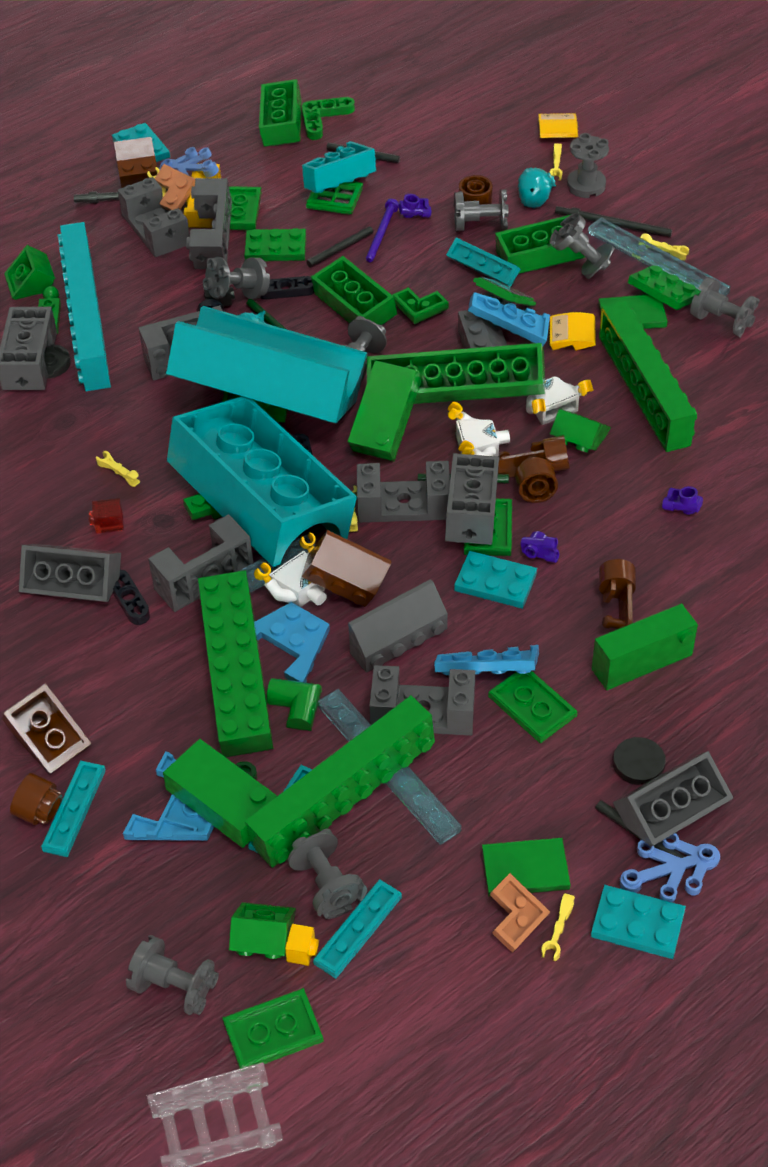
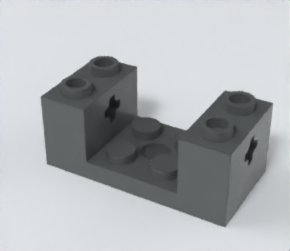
[118,177,190,257]
[186,178,232,269]
[138,306,222,380]
[0,307,57,390]
[445,453,499,545]
[357,461,450,523]
[148,514,254,612]
[370,665,475,735]

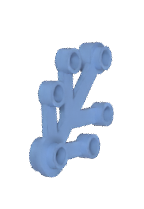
[159,147,219,178]
[620,833,720,903]

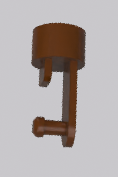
[498,435,570,477]
[599,559,636,629]

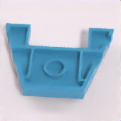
[255,602,330,683]
[123,751,214,840]

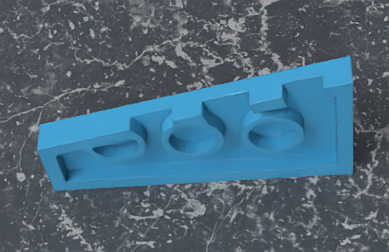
[468,292,550,346]
[434,645,539,675]

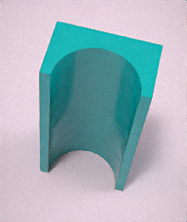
[166,306,368,423]
[167,396,357,567]

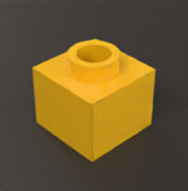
[285,924,319,966]

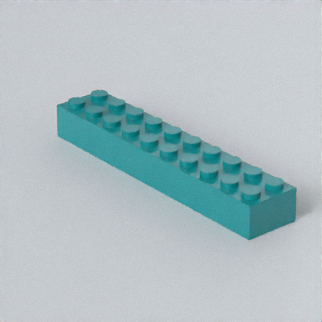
[57,222,111,391]

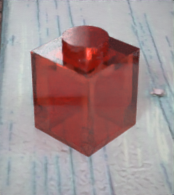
[88,498,124,534]

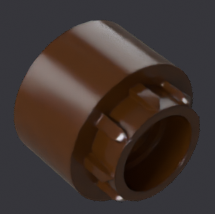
[459,175,493,205]
[515,457,558,503]
[10,773,62,825]

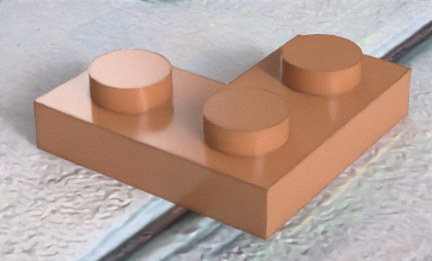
[155,164,195,211]
[490,873,550,953]

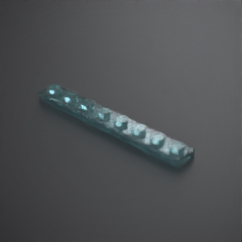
[588,218,731,296]
[318,689,462,845]

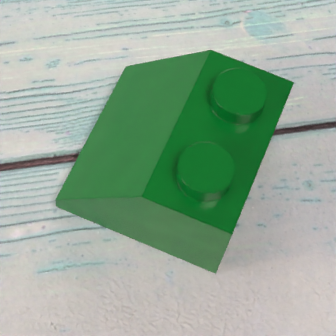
[4,245,55,300]
[550,409,611,453]
[229,902,296,959]

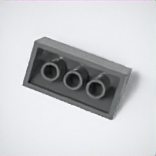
[458,310,507,349]
[19,544,121,602]
[348,579,448,673]
[613,751,733,846]

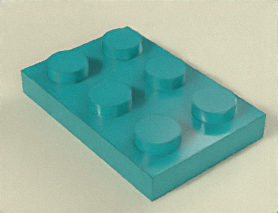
[112,123,170,162]
[454,551,537,609]
[591,885,686,959]

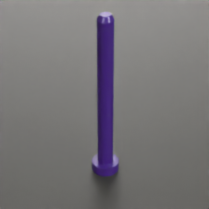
[366,199,399,262]

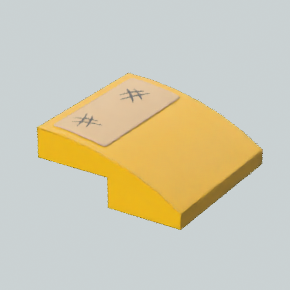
[538,113,578,138]
[550,312,596,351]

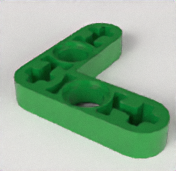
[302,97,355,140]

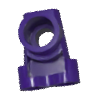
[399,194,431,218]
[662,486,703,515]
[521,531,559,563]

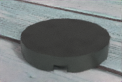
[44,344,71,378]
[613,737,665,785]

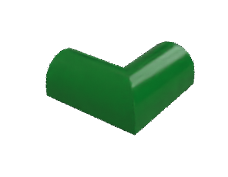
[392,287,449,324]
[267,678,322,731]

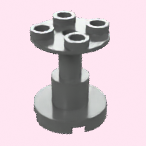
[567,133,609,198]
[454,189,509,232]
[550,213,615,279]
[203,257,270,299]
[690,277,760,337]
[343,316,387,381]
[288,829,367,919]
[126,935,219,1015]

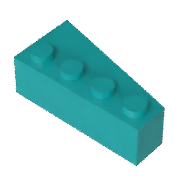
[302,141,376,193]

